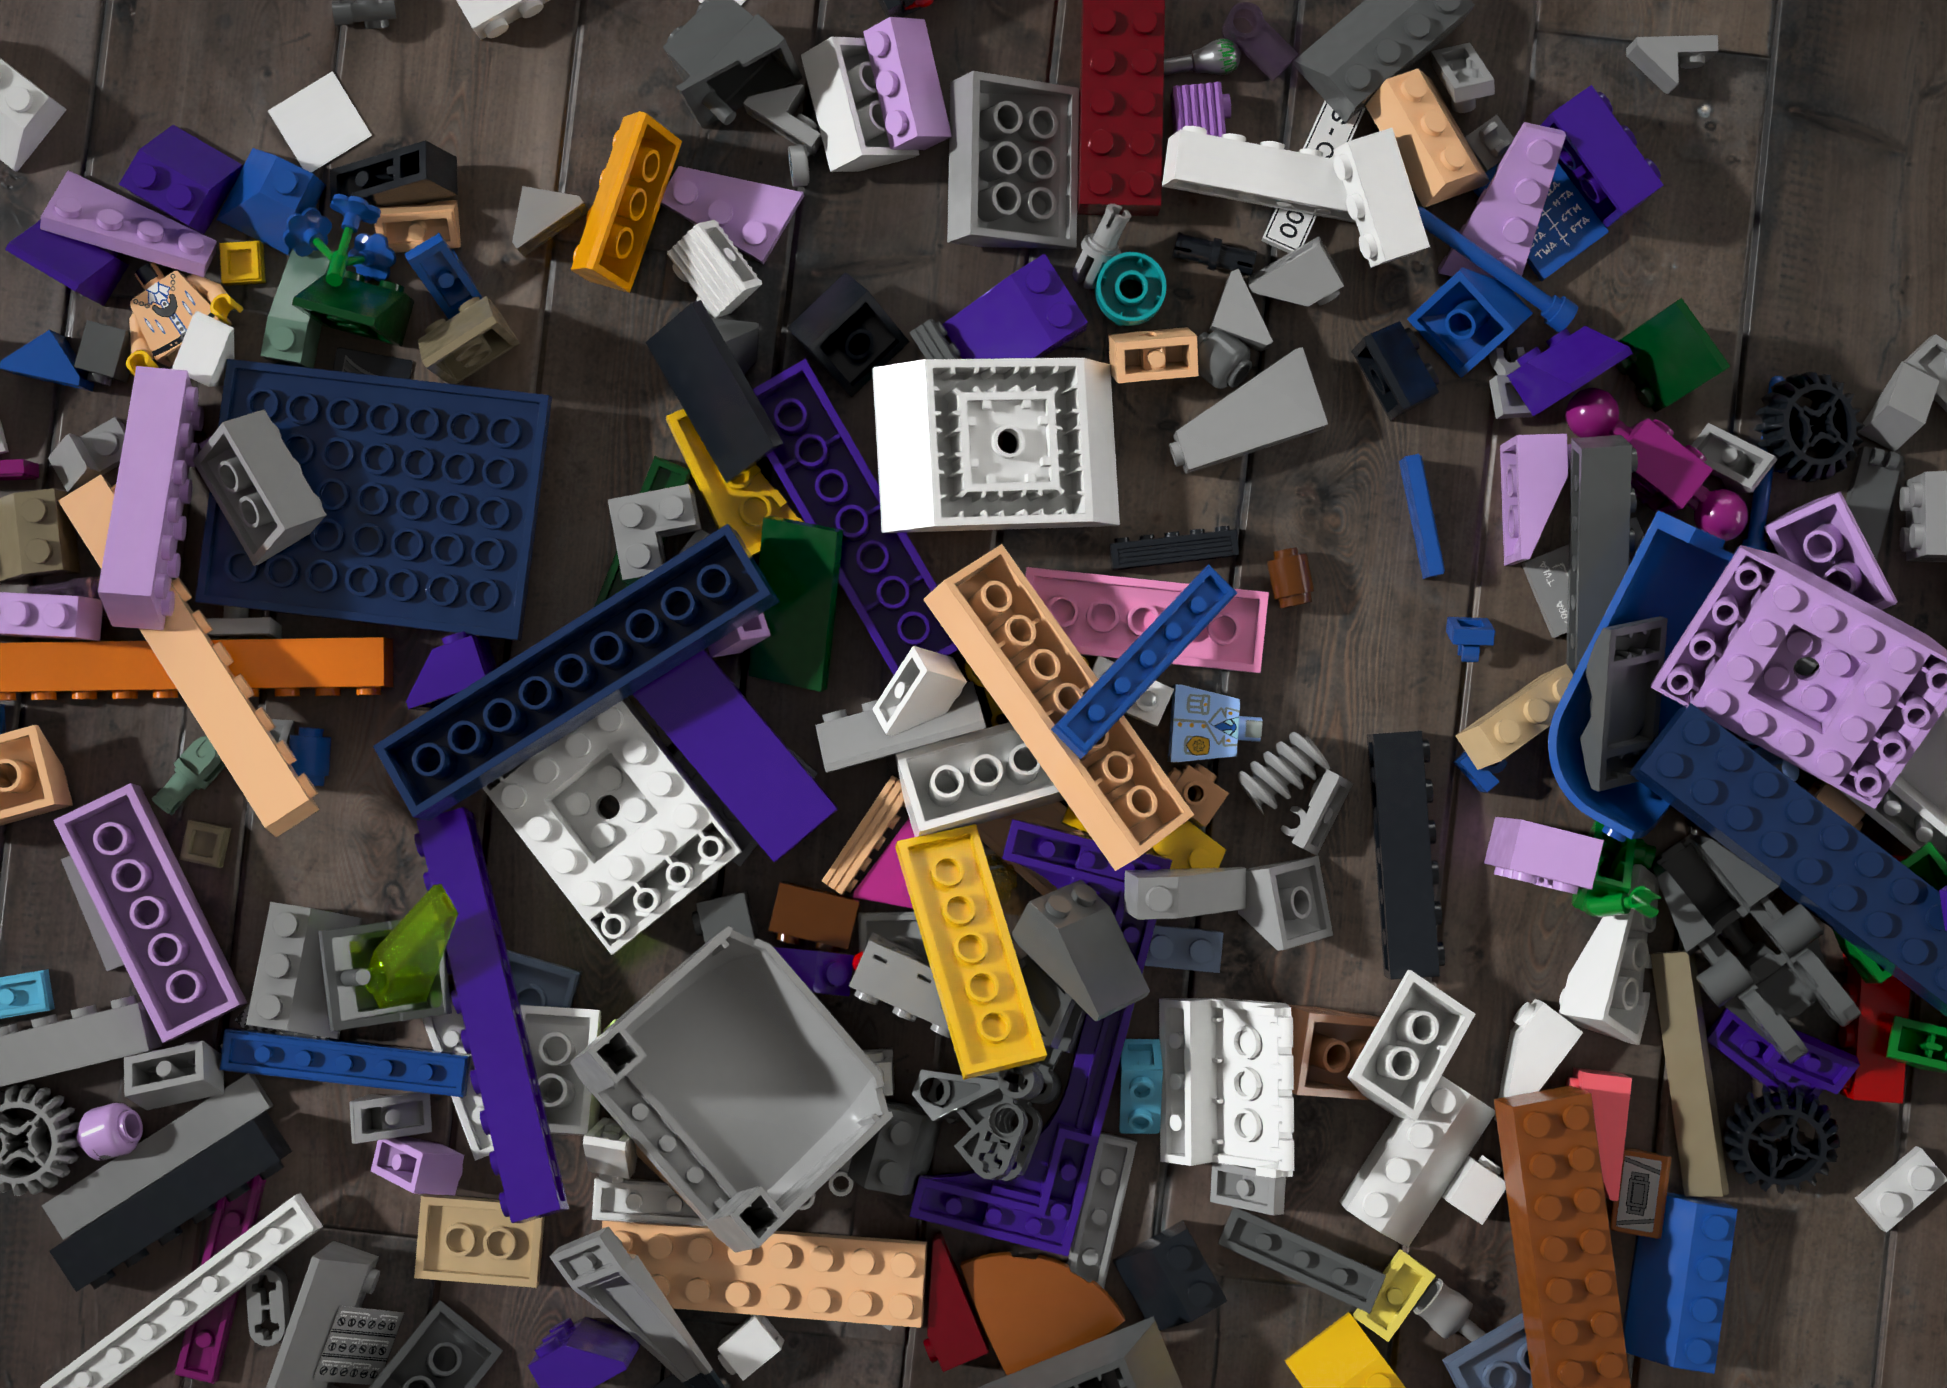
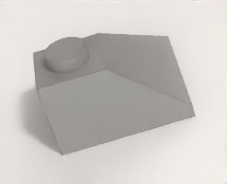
[1238,856,1333,951]

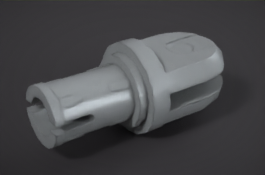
[1072,204,1131,289]

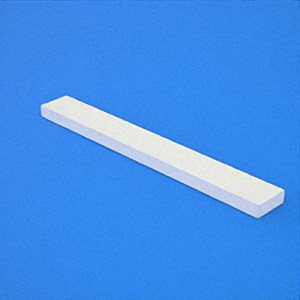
[40,1193,323,1388]

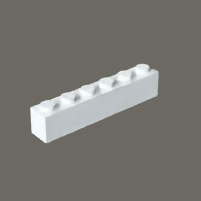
[1162,126,1356,223]

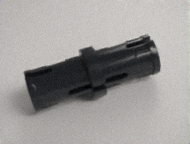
[1172,232,1257,276]

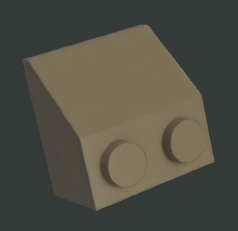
[0,488,80,582]

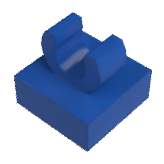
[1446,617,1495,662]
[1453,751,1507,793]

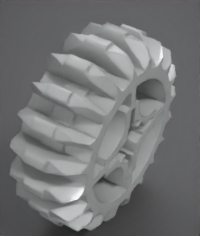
[0,1084,80,1196]

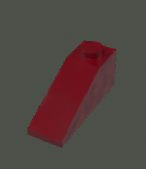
[923,1231,989,1372]

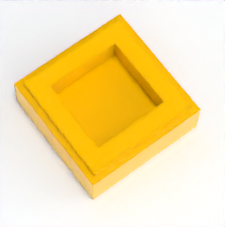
[219,241,266,286]

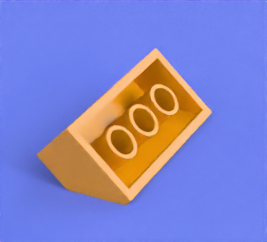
[571,111,682,293]

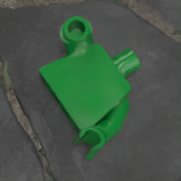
[1572,821,1661,918]

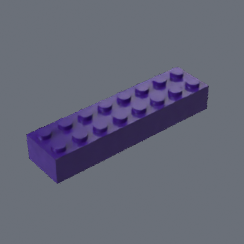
[753,359,959,675]

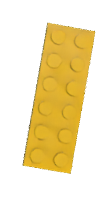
[895,824,1047,1080]

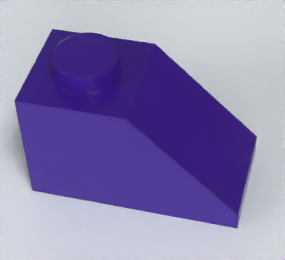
[774,947,854,996]

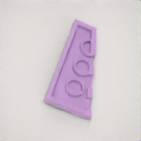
[1438,122,1566,280]
[40,170,217,277]

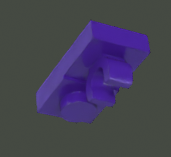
[1762,1028,1860,1094]

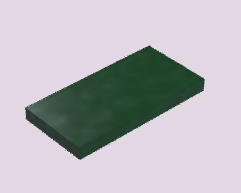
[749,516,843,692]

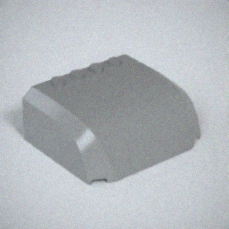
[570,926,893,1253]

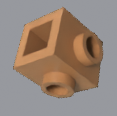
[1167,763,1229,827]

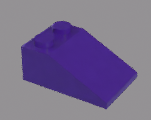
[943,254,1088,359]

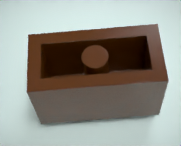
[768,881,861,953]

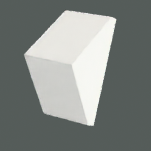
[172,311,234,387]

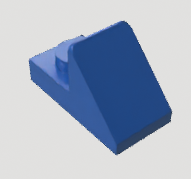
[405,233,483,319]

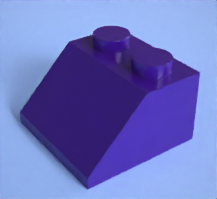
[119,125,243,235]
[5,220,129,306]
[1507,326,1633,416]
[406,631,497,711]

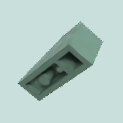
[260,248,334,368]

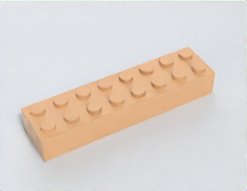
[923,544,1194,871]

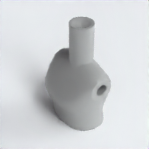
[1413,1278,1486,1342]

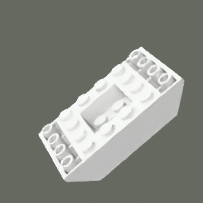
[872,358,1120,533]
[483,697,742,955]

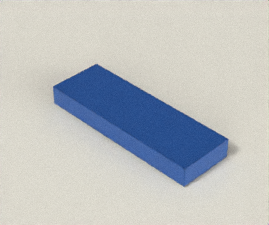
[1399,454,1445,579]

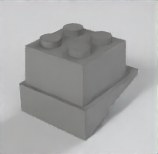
[1899,471,1947,563]

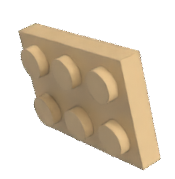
[414,1194,545,1288]

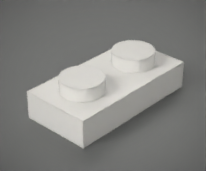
[1855,1146,1947,1233]

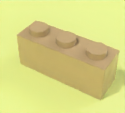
[1455,664,1573,770]

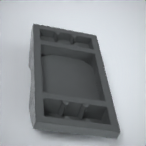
[1580,616,1668,791]

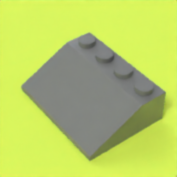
[947,71,1079,249]

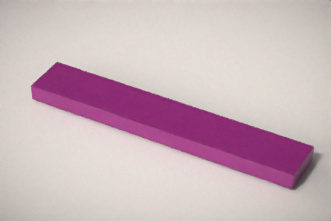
[175,1174,266,1384]

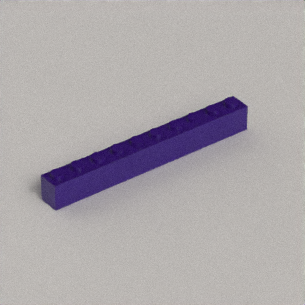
[414,807,569,1223]

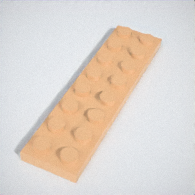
[602,1220,927,1328]

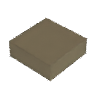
[179,819,231,868]

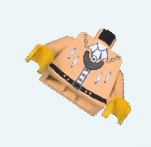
[126,262,243,377]

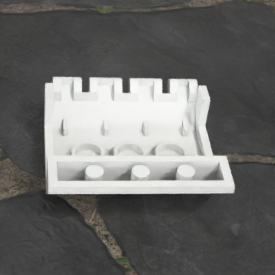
[1159,998,1294,1178]

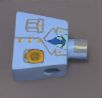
[1167,684,1262,762]

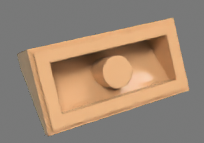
[374,200,461,253]

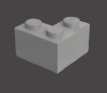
[608,484,702,585]

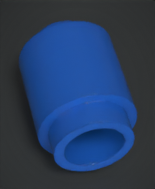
[289,727,332,786]

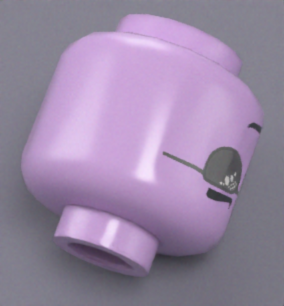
[77,1103,143,1160]

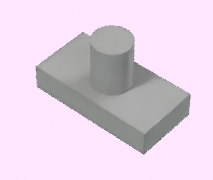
[1431,43,1495,113]
[207,606,282,640]

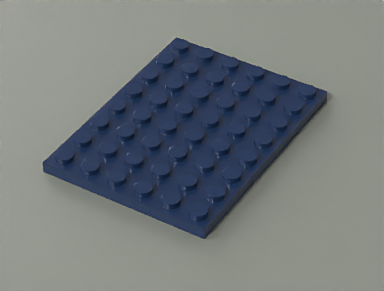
[195,359,552,641]

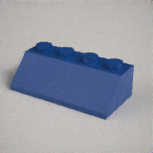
[1623,1192,1738,1374]

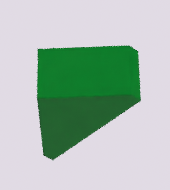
[1886,1016,1947,1073]

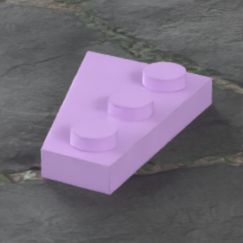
[661,166,804,265]

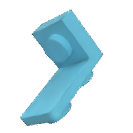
[1119,1039,1163,1134]

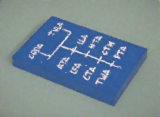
[1473,162,1609,282]

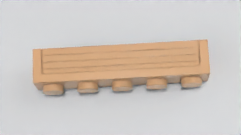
[822,775,906,895]

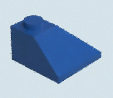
[216,148,326,256]
[1407,267,1533,378]

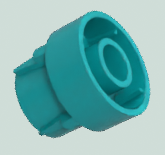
[1096,252,1167,326]

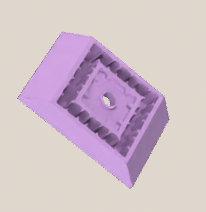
[1650,545,1947,809]

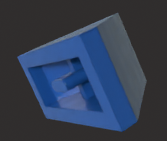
[0,330,94,392]

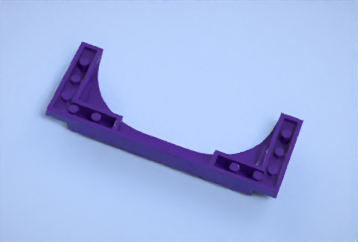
[909,819,1172,1257]

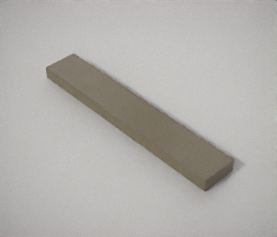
[1650,950,1729,1197]

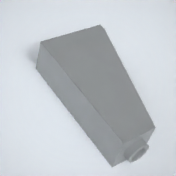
[1169,347,1328,474]

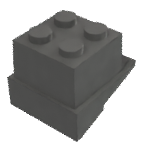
[663,0,803,128]
[318,914,452,1031]

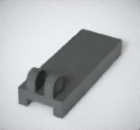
[1845,446,1903,561]

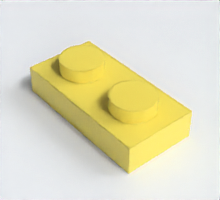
[1353,1249,1436,1342]

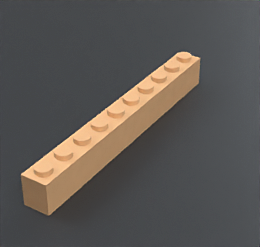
[58,475,320,838]

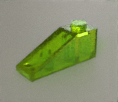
[365,884,458,1009]

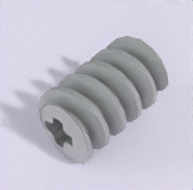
[1237,732,1330,815]

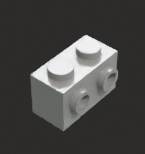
[124,1041,224,1110]

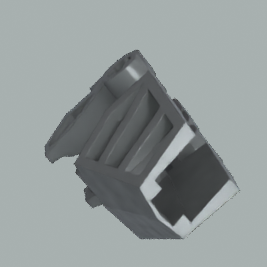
[1652,834,1861,1064]
[912,954,1087,1181]

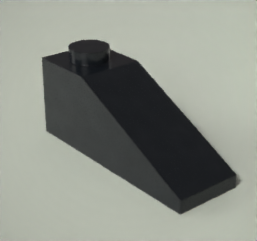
[330,140,458,207]

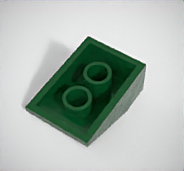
[292,270,414,347]
[1615,298,1730,413]

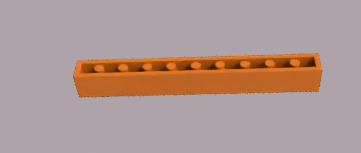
[0,637,393,701]

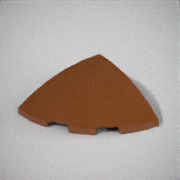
[960,1252,1125,1375]

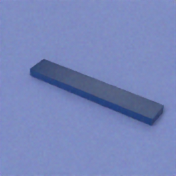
[1051,564,1238,759]
[220,1028,471,1097]

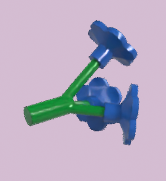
[282,194,396,287]

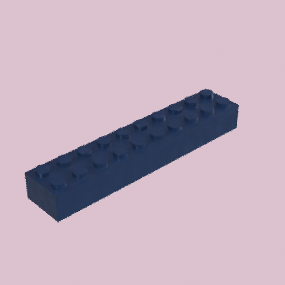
[373,524,780,821]
[1629,703,1947,1017]

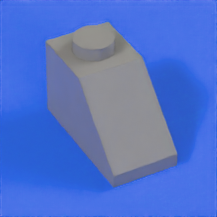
[1248,236,1344,307]

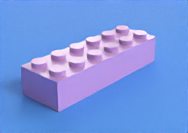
[98,366,204,630]
[53,783,247,1043]

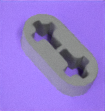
[246,1265,291,1346]

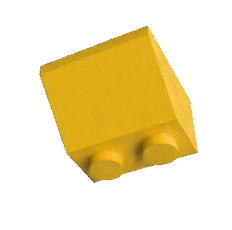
[1284,1312,1406,1388]

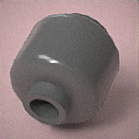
[1197,330,1252,389]

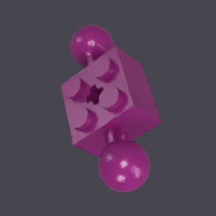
[1566,388,1748,541]

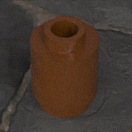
[1267,547,1314,609]

